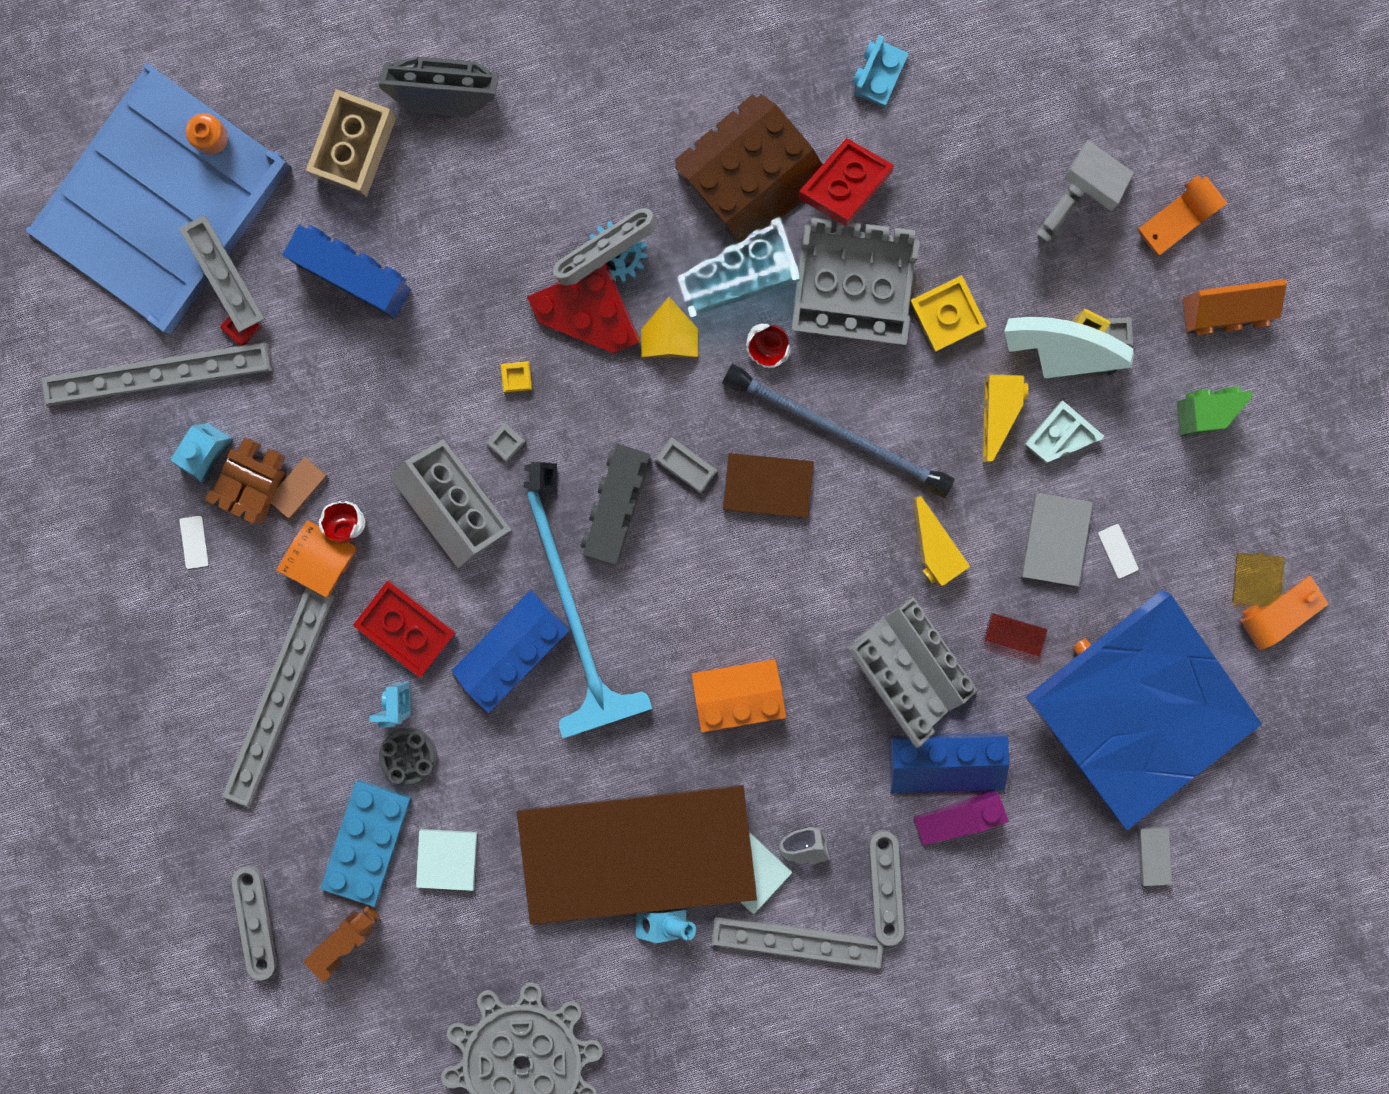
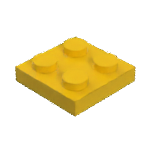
[910,275,987,353]

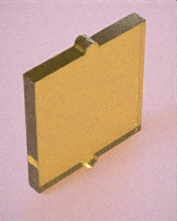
[1232,552,1285,606]

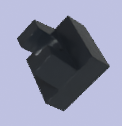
[524,462,557,492]

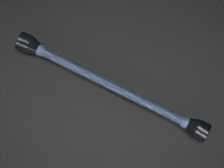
[722,363,955,498]

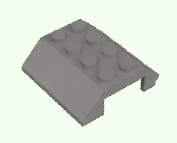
[791,217,920,346]

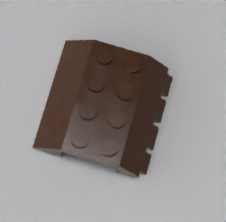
[674,94,823,251]

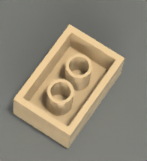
[306,89,396,198]

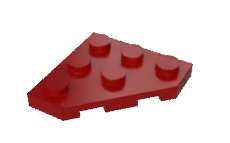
[527,263,641,353]

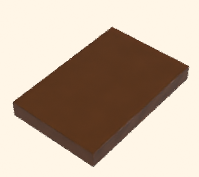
[723,453,814,518]

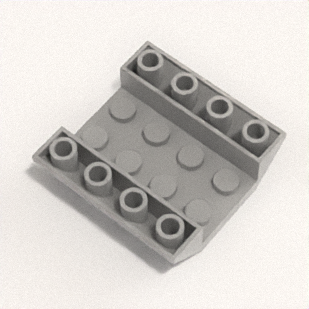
[847,597,978,748]

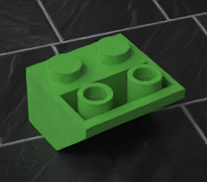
[1177,386,1252,435]

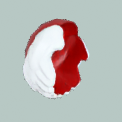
[746,324,791,368]
[319,501,365,544]

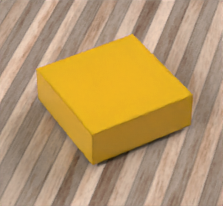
[500,361,532,393]

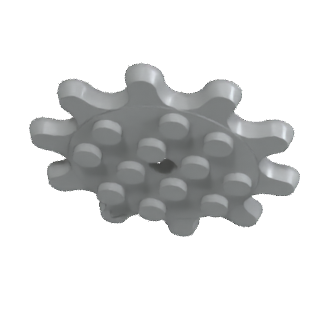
[441,982,603,1094]

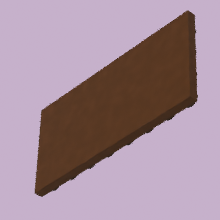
[517,784,757,925]

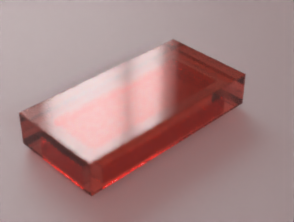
[983,613,1047,656]

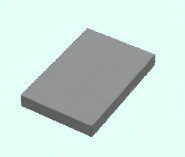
[1065,140,1134,211]
[1021,493,1093,586]

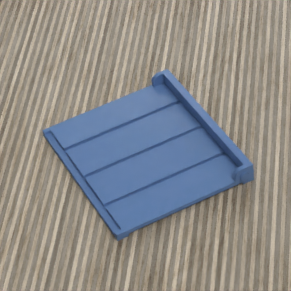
[25,62,291,335]

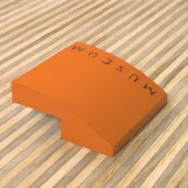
[276,520,358,598]

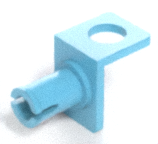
[636,909,696,943]

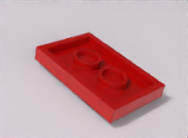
[798,138,894,226]
[353,580,457,678]

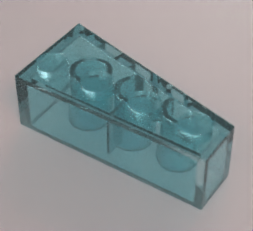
[678,216,800,317]

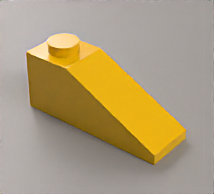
[982,375,1028,463]
[913,496,970,586]

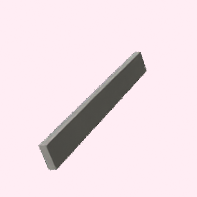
[41,342,273,406]
[222,587,335,808]

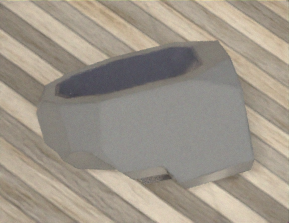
[779,827,829,865]

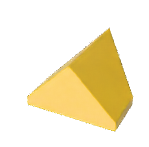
[641,297,698,358]

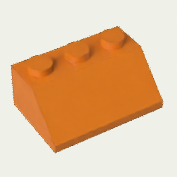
[1182,279,1287,336]
[692,659,787,732]

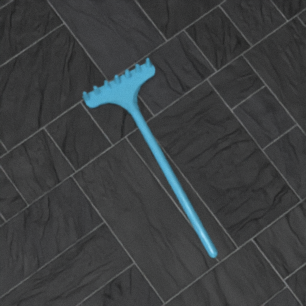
[527,490,653,738]

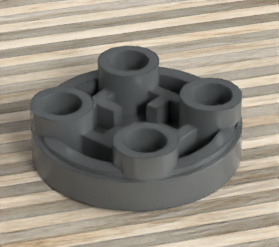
[379,728,437,785]

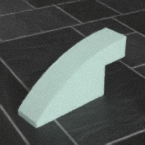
[1004,317,1134,379]

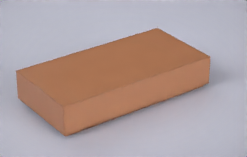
[271,457,328,519]

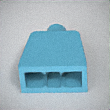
[170,423,233,484]

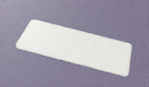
[180,516,208,569]
[1098,524,1139,578]

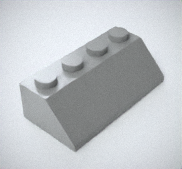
[390,439,511,568]

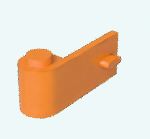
[1137,175,1228,257]
[1240,575,1328,650]

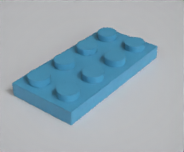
[320,779,412,907]

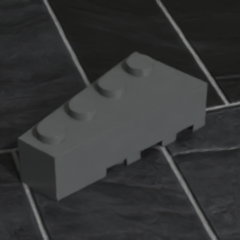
[580,443,651,565]

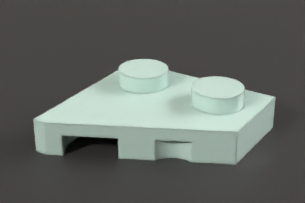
[1024,401,1104,463]

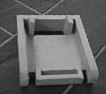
[1036,184,1084,242]

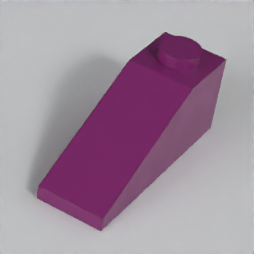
[913,790,1009,845]

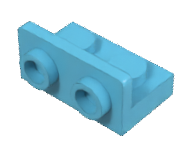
[852,35,909,108]
[369,682,411,727]

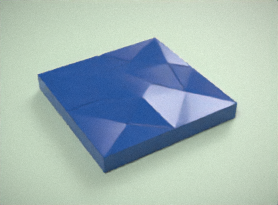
[1025,590,1262,830]

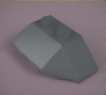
[379,57,499,118]

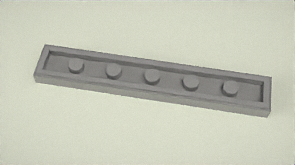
[711,915,884,969]

